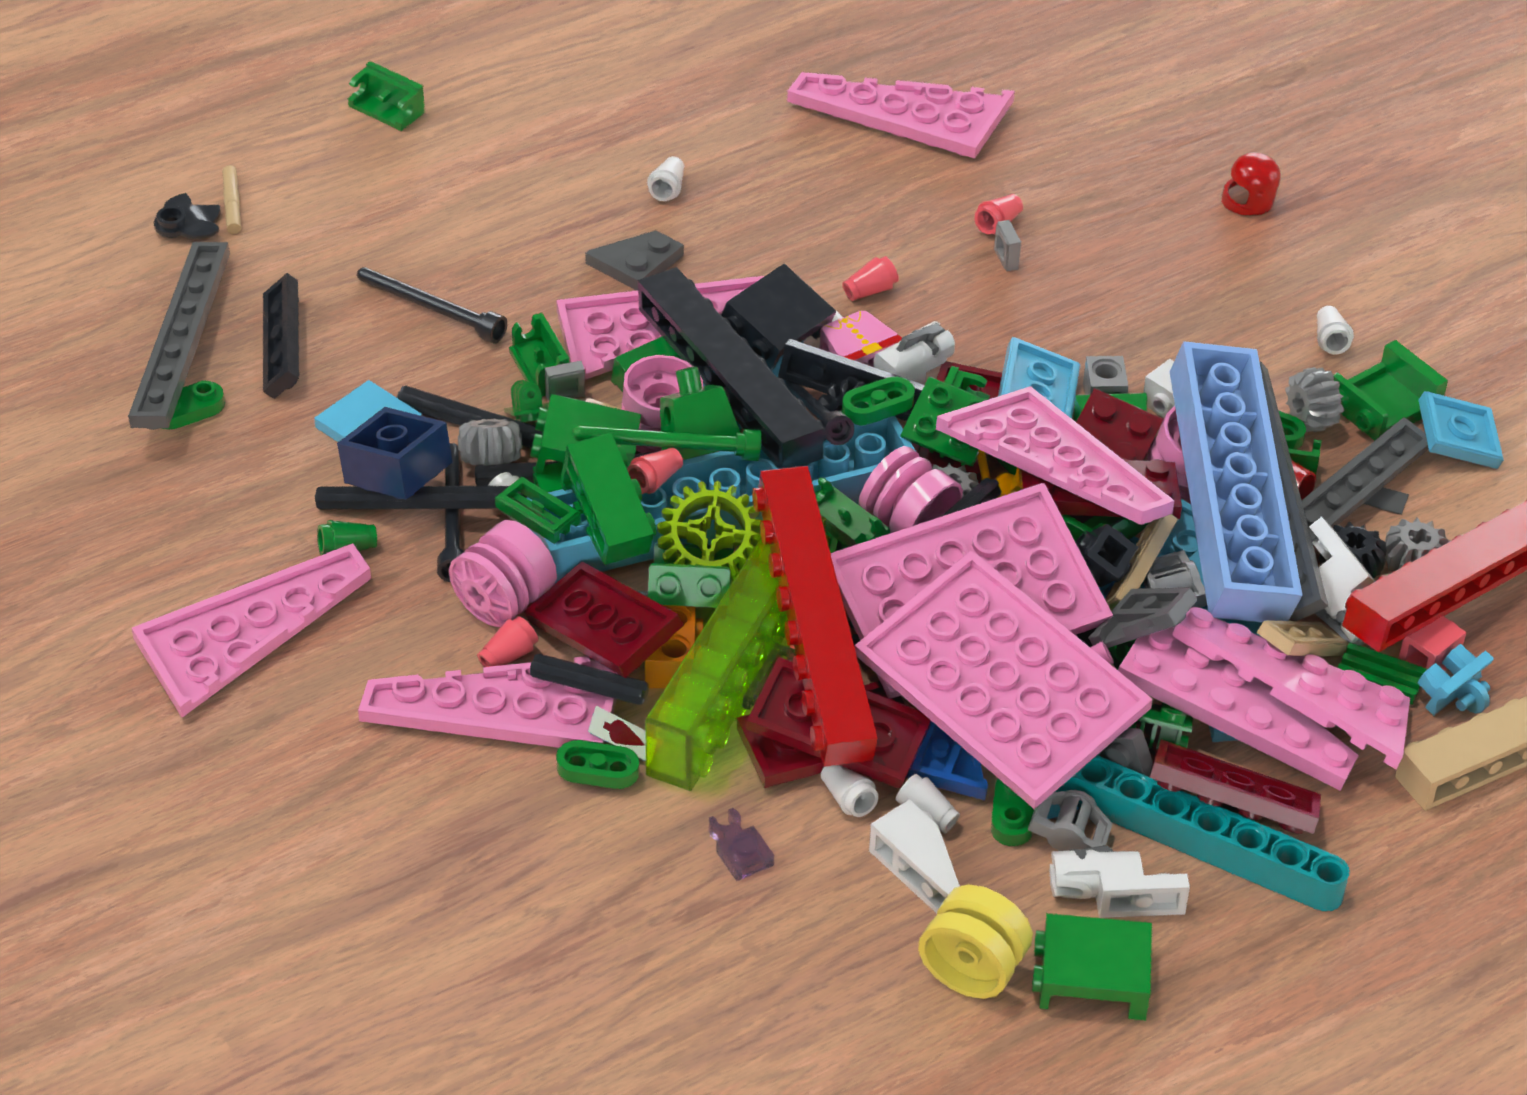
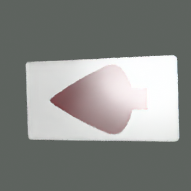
[588,706,659,764]

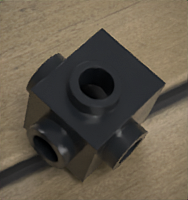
[1075,524,1138,587]

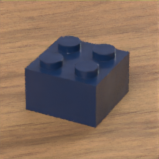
[337,407,453,500]

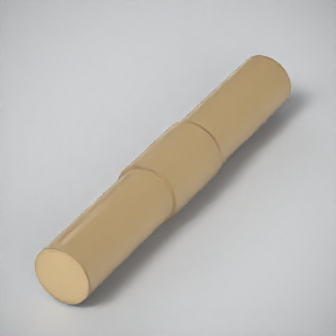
[223,165,241,234]

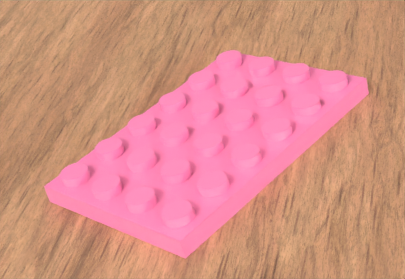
[830,483,1113,699]
[855,550,1153,809]

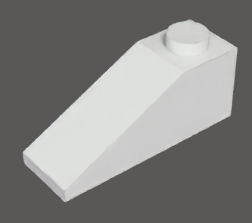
[869,799,959,913]

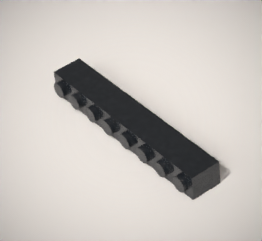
[638,267,826,469]

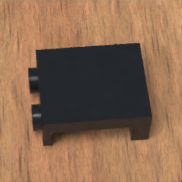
[721,263,837,371]

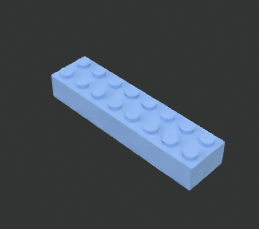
[1169,341,1302,622]

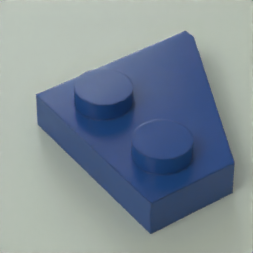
[908,722,988,801]

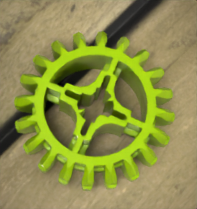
[657,481,764,582]

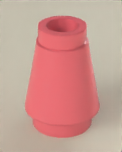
[974,194,1023,235]
[842,256,899,301]
[627,447,683,494]
[477,616,538,667]

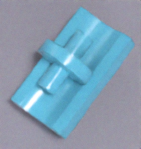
[1417,644,1494,716]

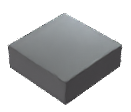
[994,220,1021,271]
[545,361,585,402]

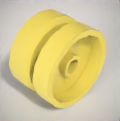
[918,884,1033,999]

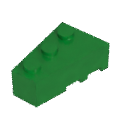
[560,432,656,565]

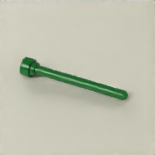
[572,426,761,461]

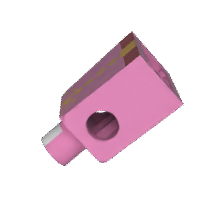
[820,311,902,367]

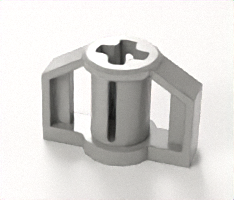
[1144,550,1207,608]
[1028,790,1112,851]

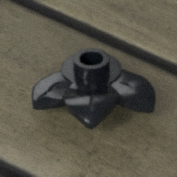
[154,193,221,239]

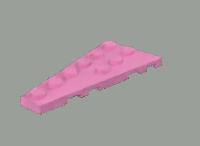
[787,72,1014,159]
[557,276,764,380]
[936,386,1174,525]
[132,543,371,717]
[1172,607,1410,769]
[1118,627,1358,791]
[358,656,617,748]

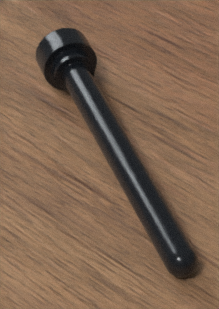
[357,267,508,344]
[778,377,854,445]
[437,443,464,582]

